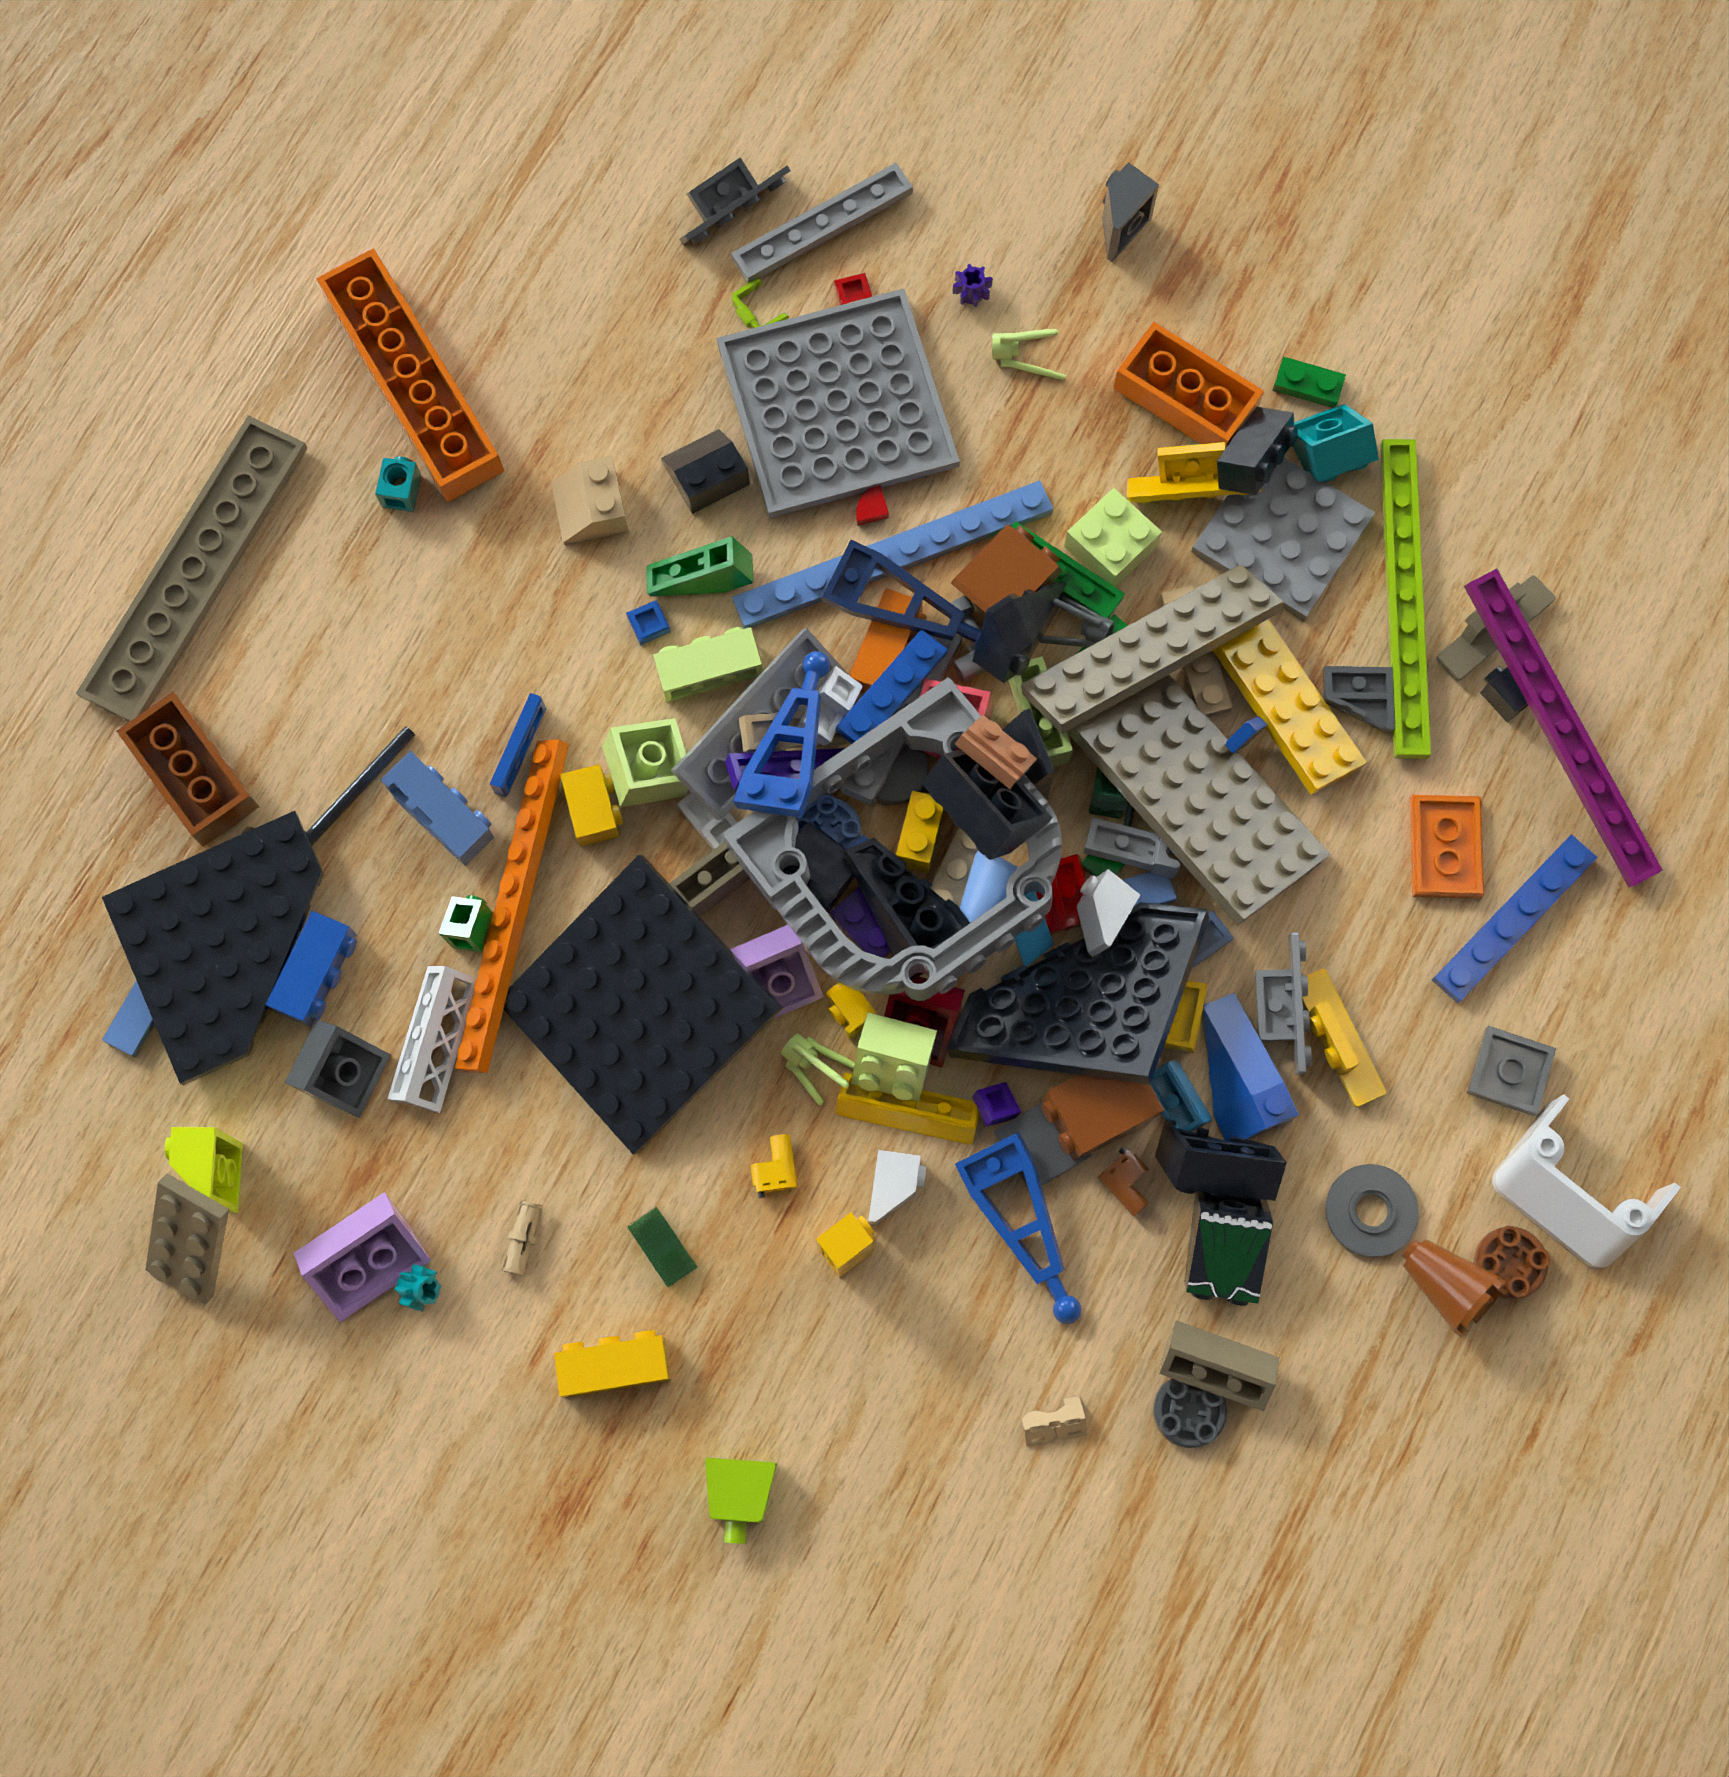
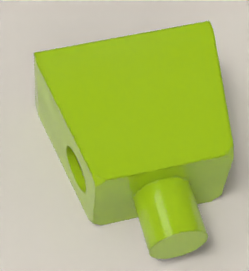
[705,1457,777,1544]

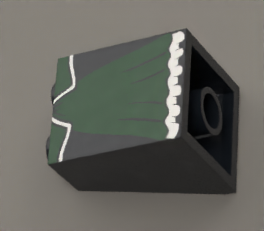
[1184,1191,1273,1306]

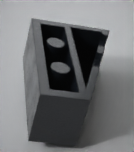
[1155,1118,1287,1202]

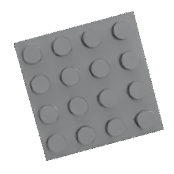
[1191,458,1375,621]

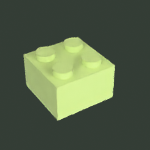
[1064,488,1162,587]
[602,718,688,807]
[851,1012,937,1102]

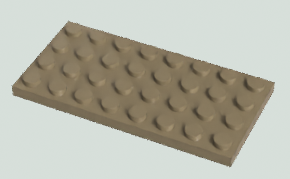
[1067,675,1331,926]

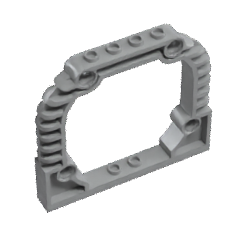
[722,677,1062,1001]

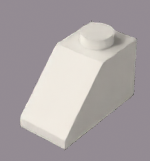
[1077,869,1140,957]
[868,1150,926,1226]

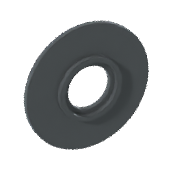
[1325,1164,1419,1257]

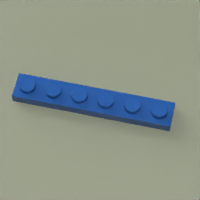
[1432,834,1598,1004]

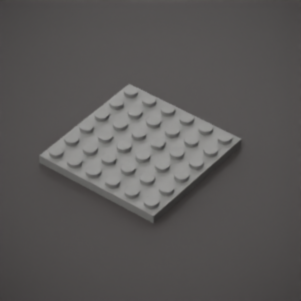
[716,289,960,518]

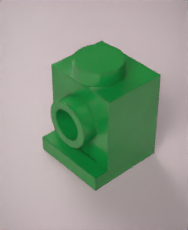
[439,895,493,953]

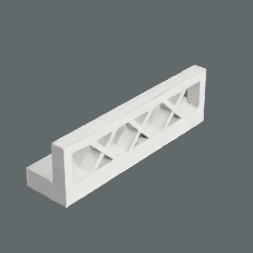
[387,966,477,1113]

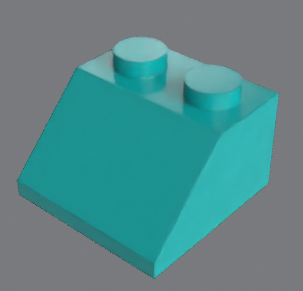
[1293,404,1379,482]

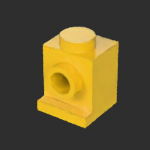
[826,983,877,1040]

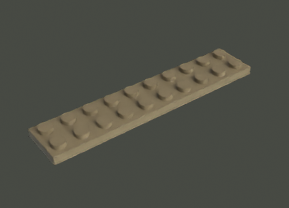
[76,415,307,722]

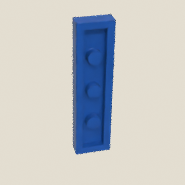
[835,629,948,744]

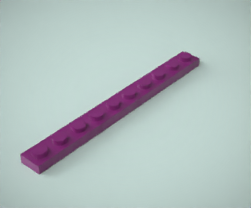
[1464,568,1663,887]

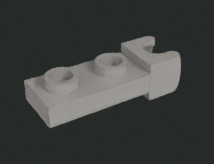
[1083,817,1180,878]

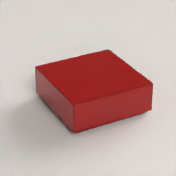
[834,273,872,305]

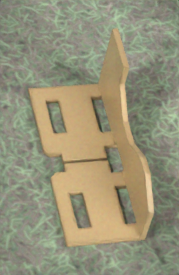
[1022,1396,1087,1447]

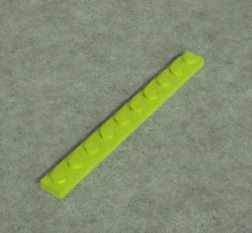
[1380,439,1431,759]

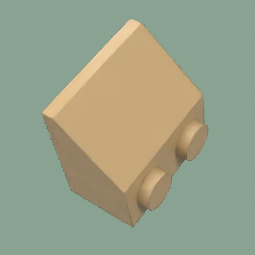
[551,456,629,545]

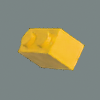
[560,764,623,847]
[896,790,945,874]

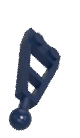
[821,540,981,646]

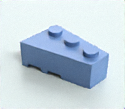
[381,750,494,866]

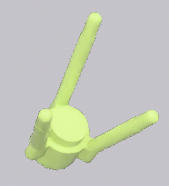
[992,329,1066,380]
[781,1033,855,1105]

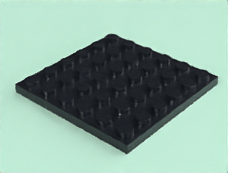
[503,855,784,1155]

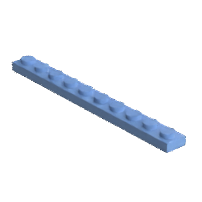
[732,480,1053,629]

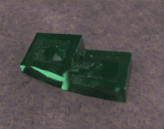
[627,1206,697,1287]

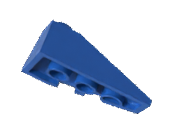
[1202,993,1299,1141]

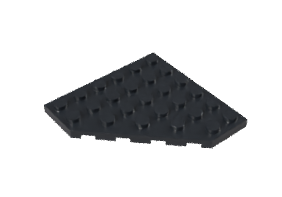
[102,810,324,1086]
[947,902,1209,1085]

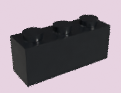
[1217,406,1298,495]

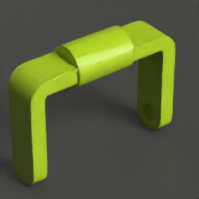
[732,278,789,329]

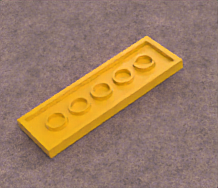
[1213,619,1367,795]

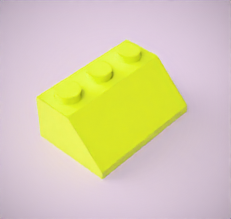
[164,1127,243,1213]

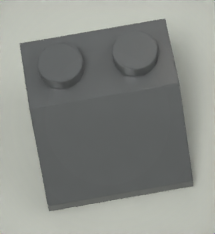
[1102,162,1159,262]
[284,1019,391,1118]

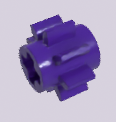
[952,264,993,307]

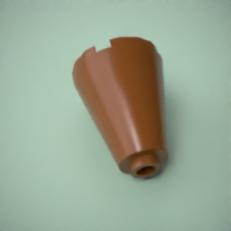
[1402,1239,1507,1338]

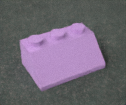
[730,925,823,1020]
[293,1192,431,1322]

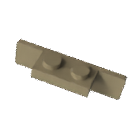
[1436,575,1556,681]

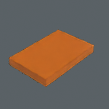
[1410,794,1484,899]

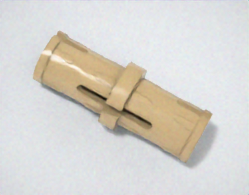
[501,1201,543,1276]

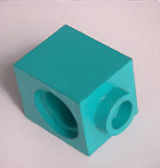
[375,456,422,512]

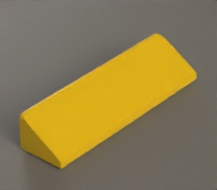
[835,1072,980,1145]

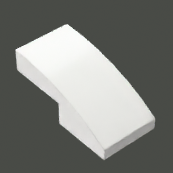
[797,666,863,746]
[676,793,737,850]

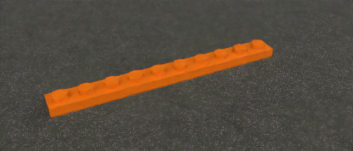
[455,739,569,1074]

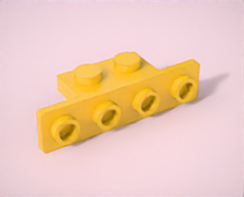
[1127,442,1261,503]
[1302,968,1386,1107]

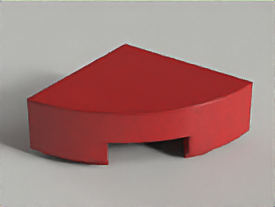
[856,486,889,526]

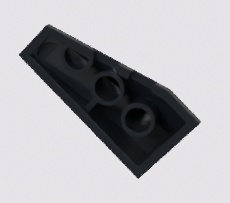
[972,580,1066,683]
[844,838,970,980]

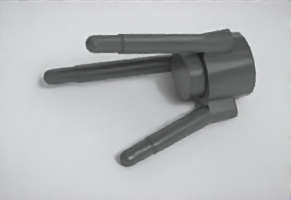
[1040,595,1115,648]

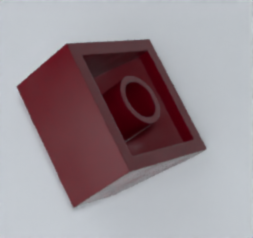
[884,976,965,1068]

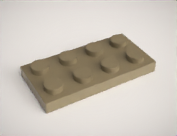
[145,1173,229,1305]

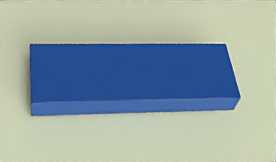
[490,693,546,798]

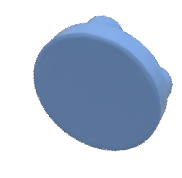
[796,794,861,849]

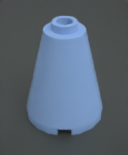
[960,851,1019,923]

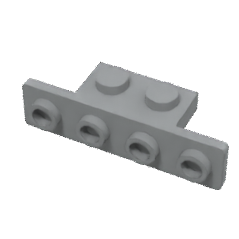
[1255,932,1312,1075]

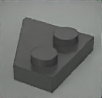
[1323,666,1395,733]

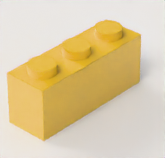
[816,1212,875,1278]
[554,1330,671,1398]

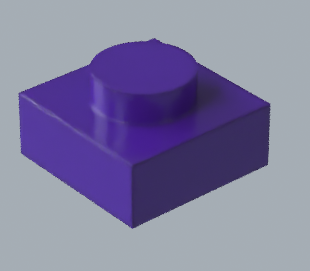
[972,1082,1021,1127]

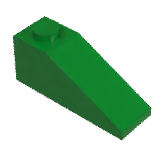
[646,536,754,597]

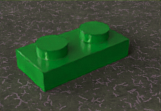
[1272,356,1346,408]

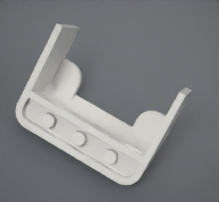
[1492,1095,1681,1269]

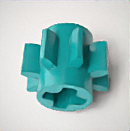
[395,1264,441,1312]

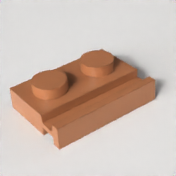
[955,715,1037,789]

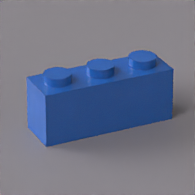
[266,911,357,1027]

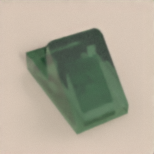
[1089,766,1127,819]

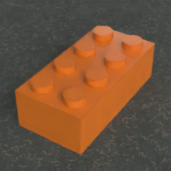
[1113,321,1264,449]

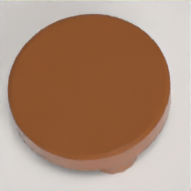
[1474,1226,1550,1299]

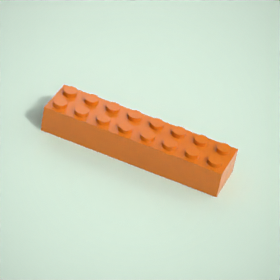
[316,248,505,503]

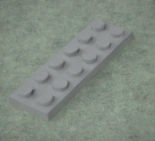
[671,628,849,820]

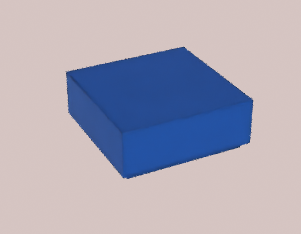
[626,600,671,646]
[1225,716,1267,753]

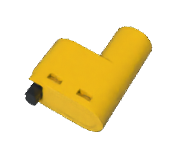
[750,1134,798,1199]

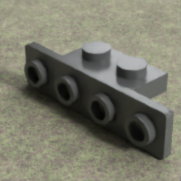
[679,157,791,245]

